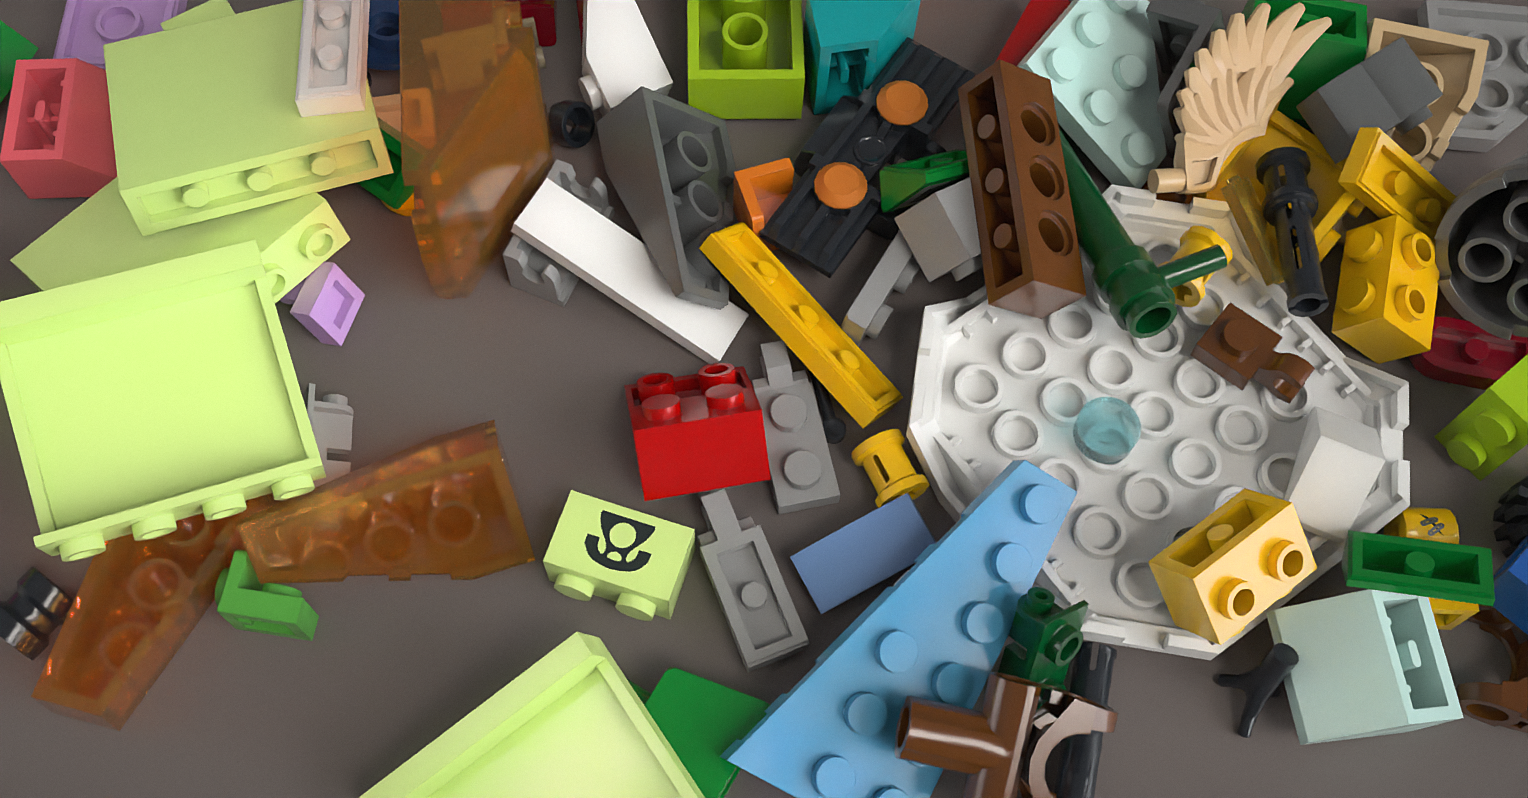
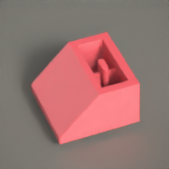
[0,58,117,199]

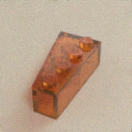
[31,493,284,731]

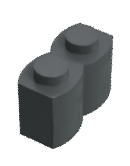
[1296,37,1444,164]

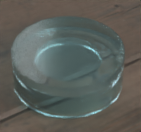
[1073,397,1141,464]

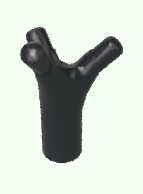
[1218,643,1299,738]

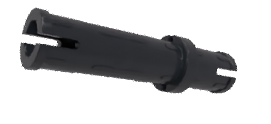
[1054,642,1117,798]

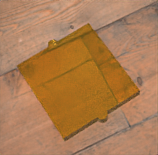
[1221,175,1284,286]

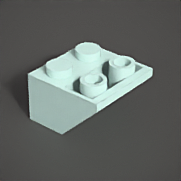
[1266,589,1464,745]

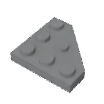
[1417,0,1528,153]

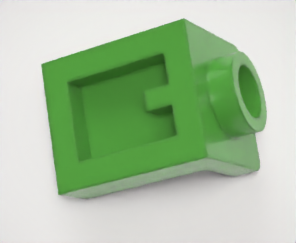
[215,549,319,641]

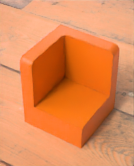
[733,158,794,251]

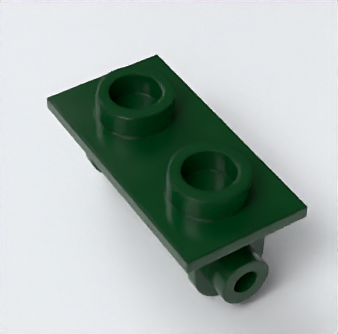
[998,587,1089,712]

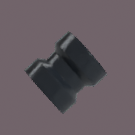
[0,566,84,661]

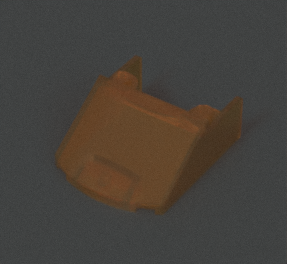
[399,0,556,299]

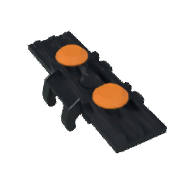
[760,37,976,278]

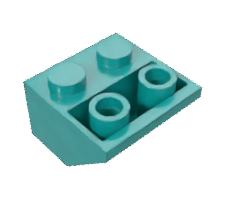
[803,0,921,115]

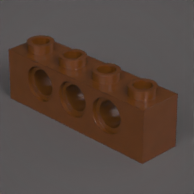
[958,59,1087,319]

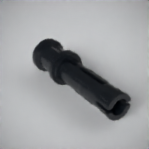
[1255,147,1329,317]

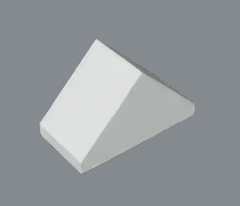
[1284,406,1386,543]

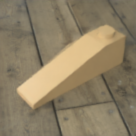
[1334,18,1489,245]

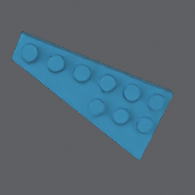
[720,459,1077,798]

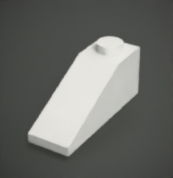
[578,0,673,117]

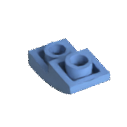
[790,493,936,614]

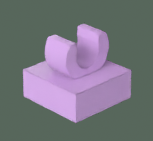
[280,262,365,346]

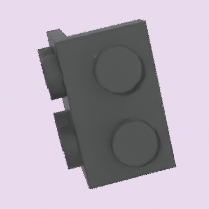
[1146,0,1226,159]

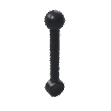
[808,369,846,444]

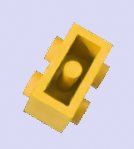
[1331,214,1440,364]
[1148,488,1317,645]

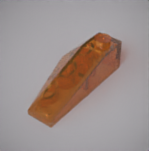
[236,419,536,583]

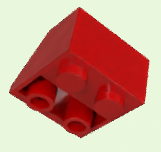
[624,363,771,501]

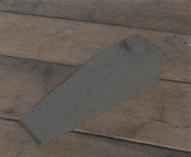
[596,86,736,310]

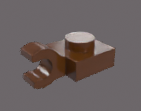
[1190,302,1315,404]

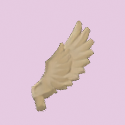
[1147,2,1332,195]

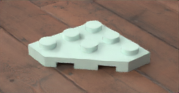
[1017,0,1167,189]

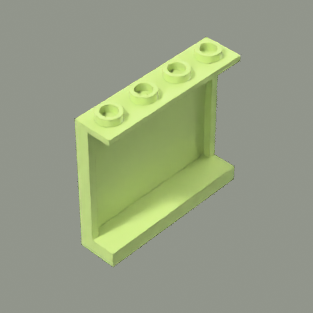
[103,0,394,236]
[10,177,351,303]
[0,239,326,562]
[359,632,705,798]

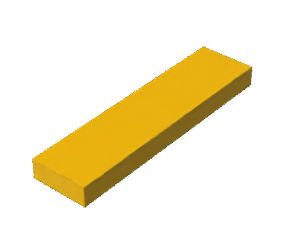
[699,222,903,429]

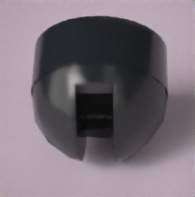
[544,100,595,148]

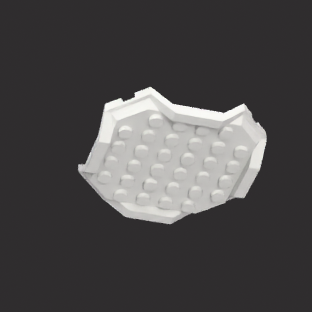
[906,184,1410,660]

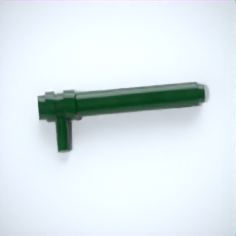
[1059,129,1227,339]

